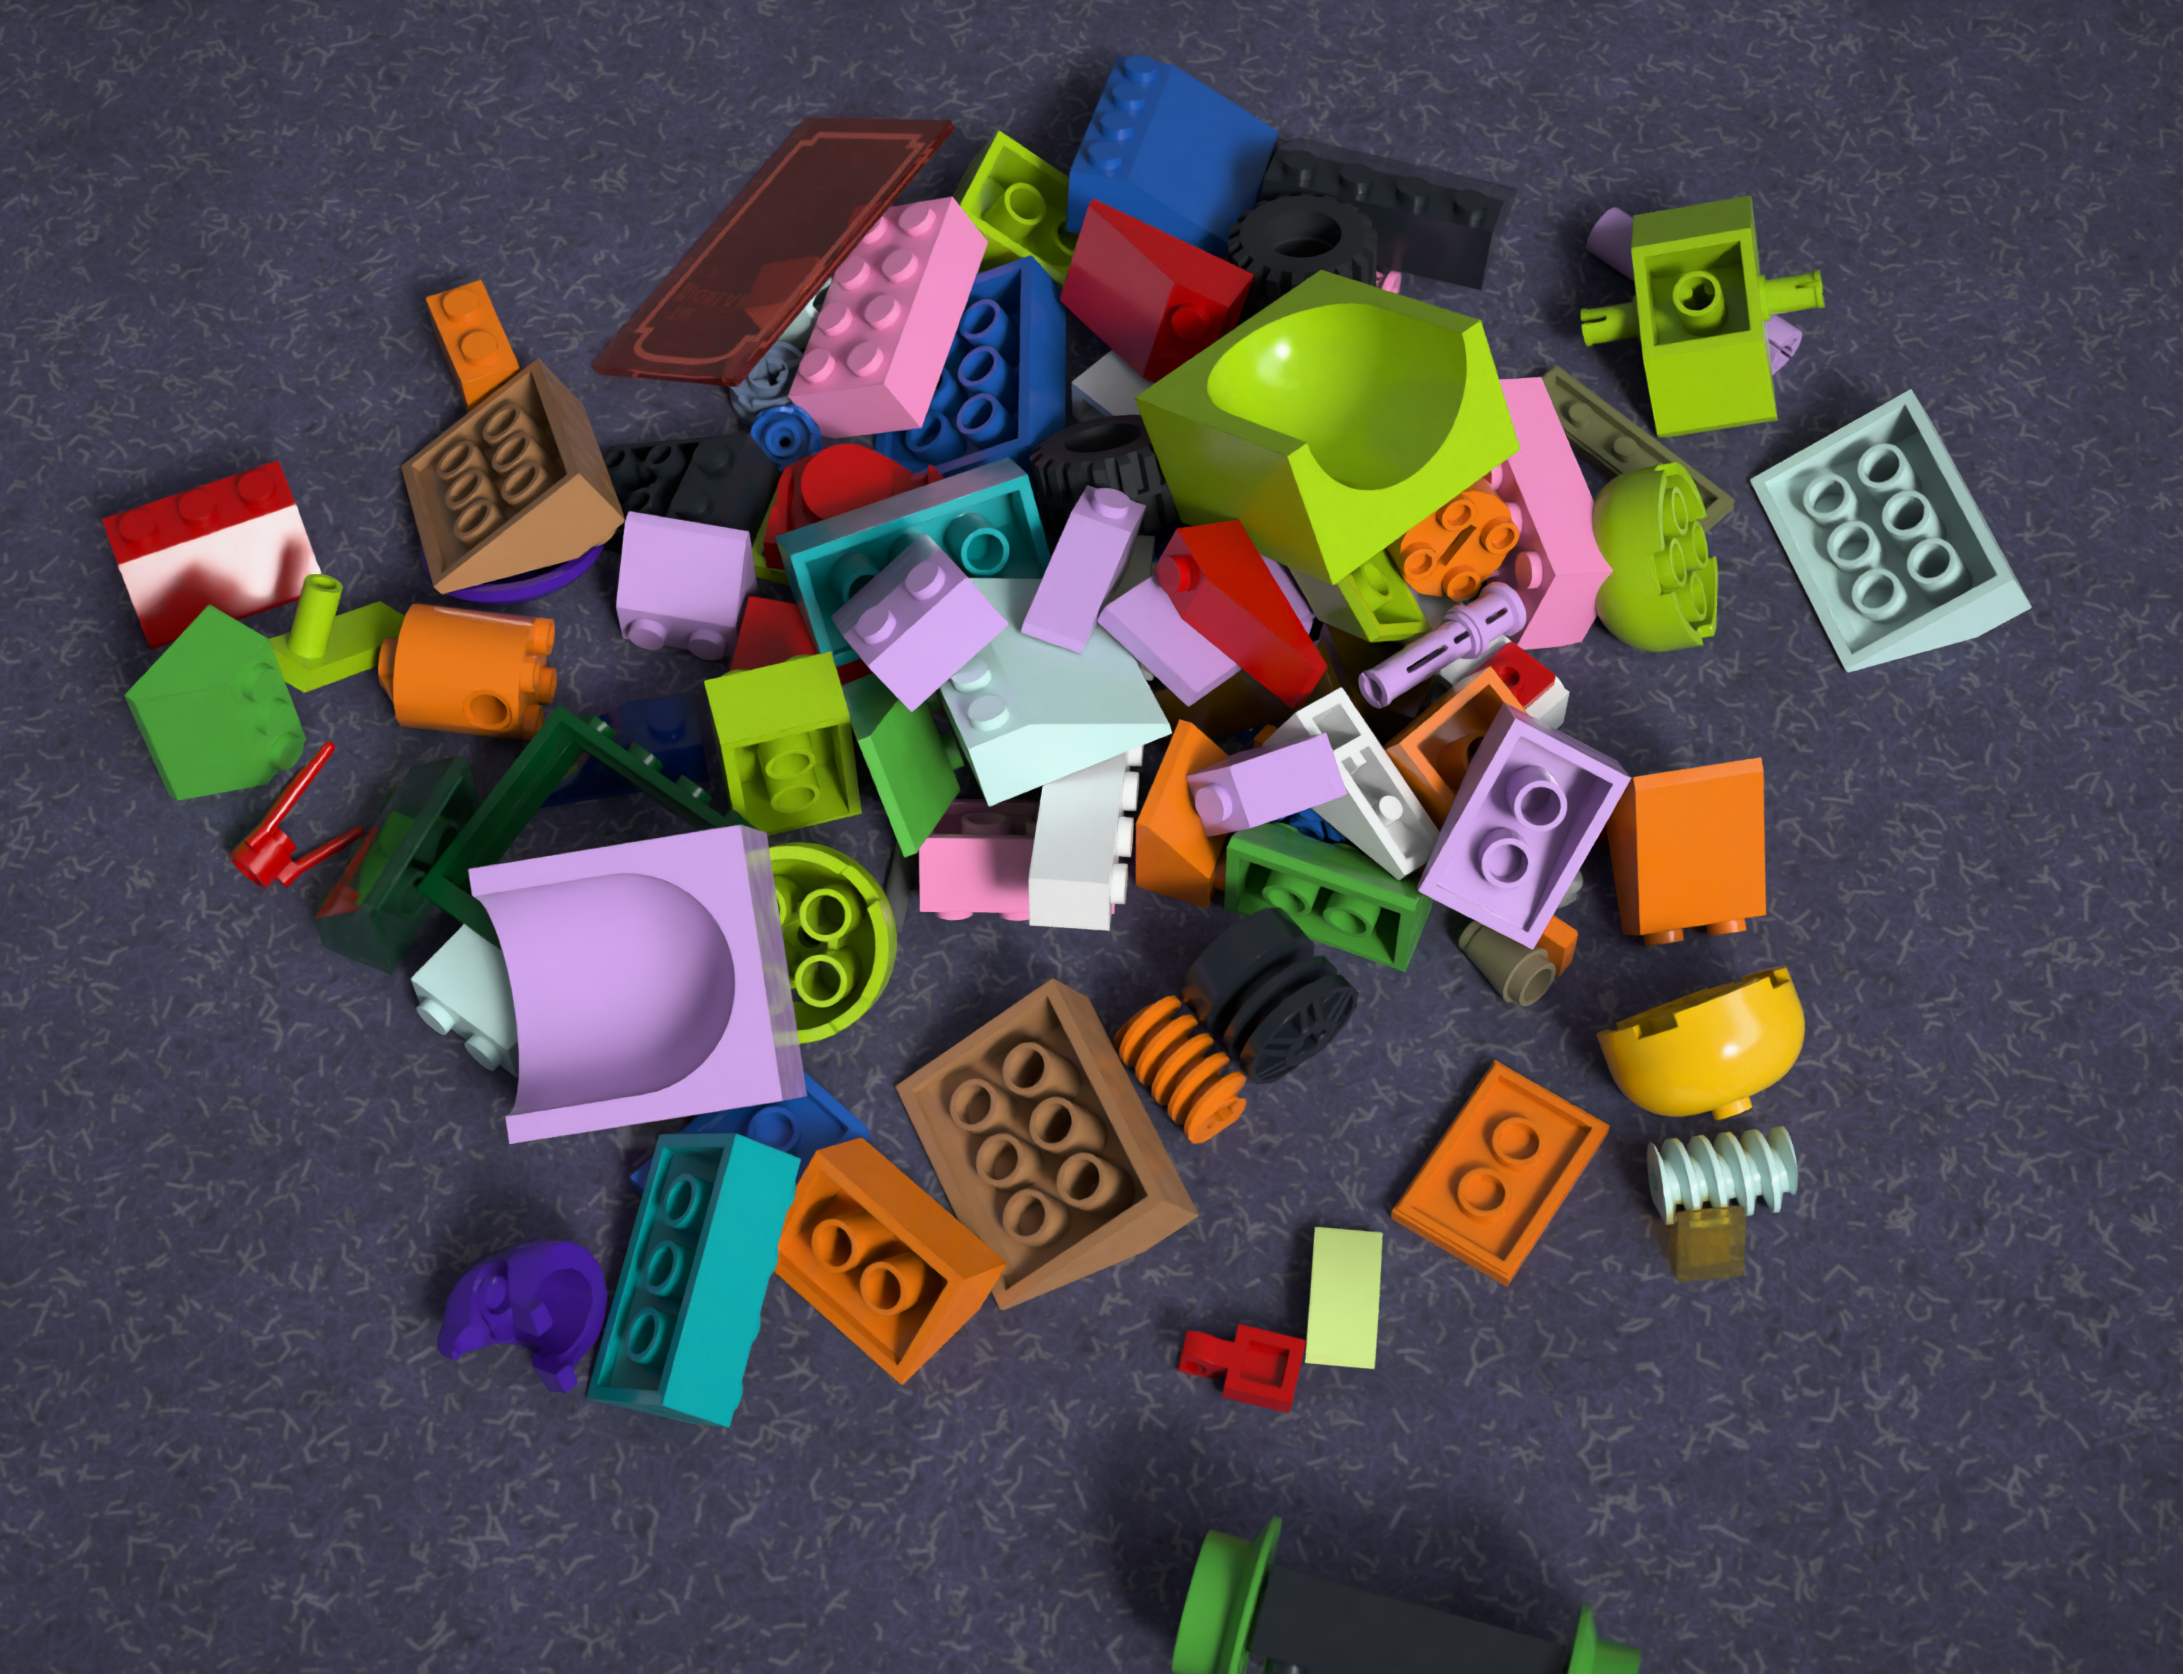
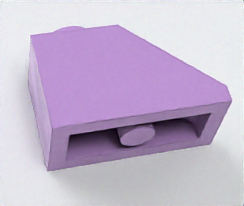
[1186,732,1347,837]

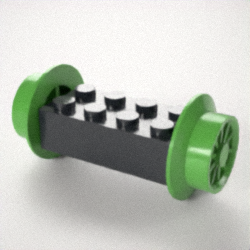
[1172,1516,1641,1674]

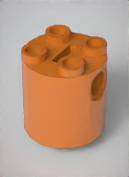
[1386,477,1520,602]
[378,603,557,741]

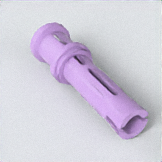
[1358,582,1526,708]

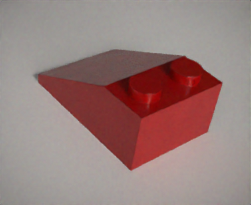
[1059,199,1254,384]

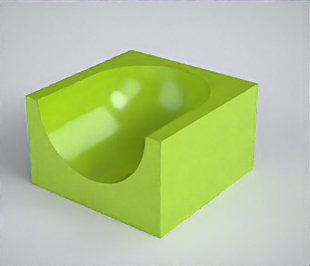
[1134,270,1521,586]

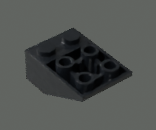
[603,433,782,554]

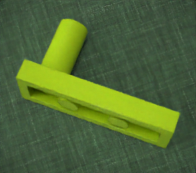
[269,573,405,693]

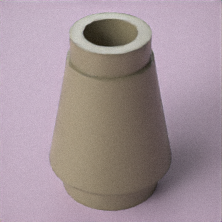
[1459,920,1556,1006]

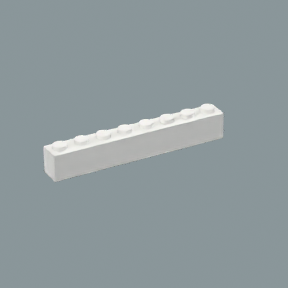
[1028,535,1158,931]

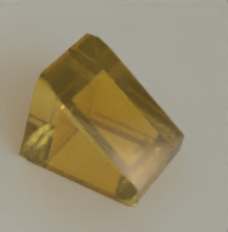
[1668,1205,1746,1283]

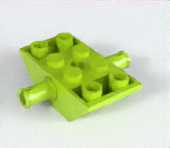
[1581,195,1825,437]

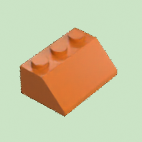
[774,1137,1007,1385]

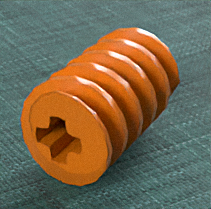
[1112,995,1247,1144]

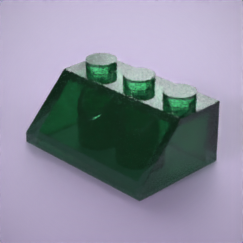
[313,756,481,976]

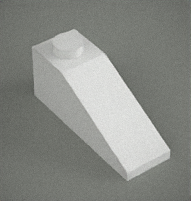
[1262,687,1440,880]

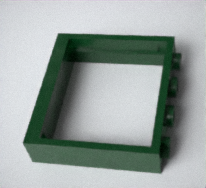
[416,705,759,952]

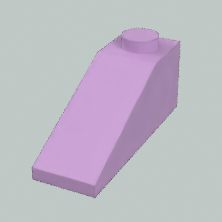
[1021,485,1146,654]

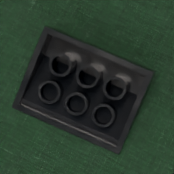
[1261,137,1517,290]

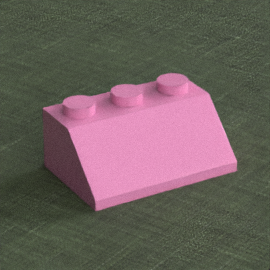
[919,799,1114,921]

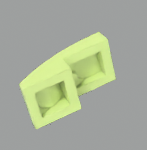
[1305,1227,1383,1369]

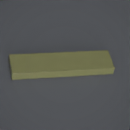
[1541,364,1735,533]

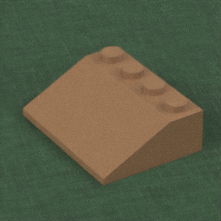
[401,358,625,594]
[895,978,1199,1311]

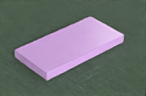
[1097,555,1316,707]

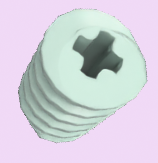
[1647,1126,1798,1225]

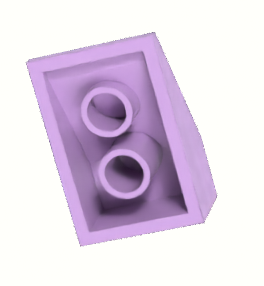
[831,532,1009,713]
[1417,702,1631,949]

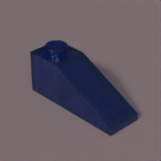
[515,691,709,808]

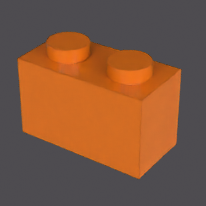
[425,280,520,413]

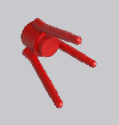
[228,741,364,890]

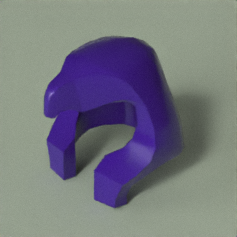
[437,1239,608,1394]

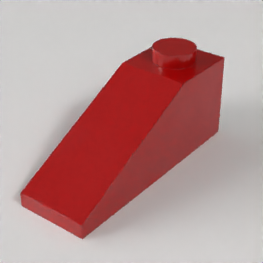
[1153,520,1328,709]

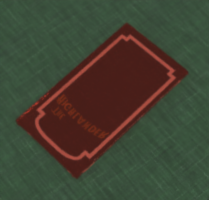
[591,118,955,387]

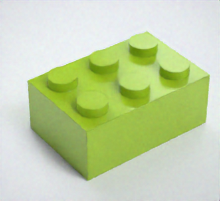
[704,651,862,836]

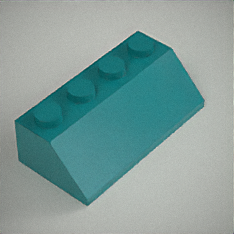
[775,457,1051,667]
[586,1133,801,1428]

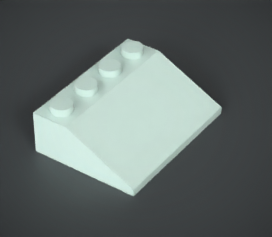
[1750,389,2032,673]
[936,578,1172,807]

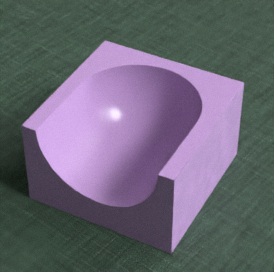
[468,825,807,1144]

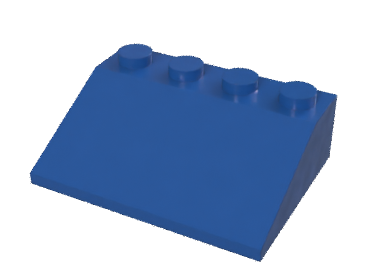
[1066,55,1279,258]
[875,255,1066,493]

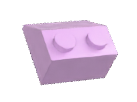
[616,511,759,660]

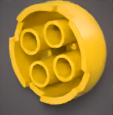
[1596,965,1805,1120]

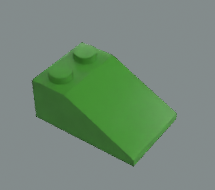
[841,673,964,858]

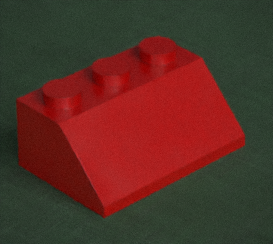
[102,460,321,650]

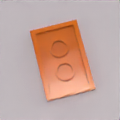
[1391,1060,1610,1287]

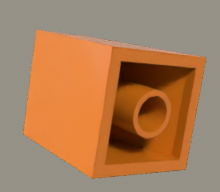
[1606,757,1766,946]

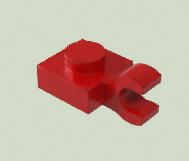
[1178,1324,1306,1414]

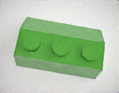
[124,604,307,800]
[1224,823,1433,972]

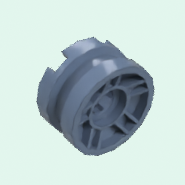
[727,340,803,427]

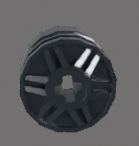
[1180,907,1359,1085]

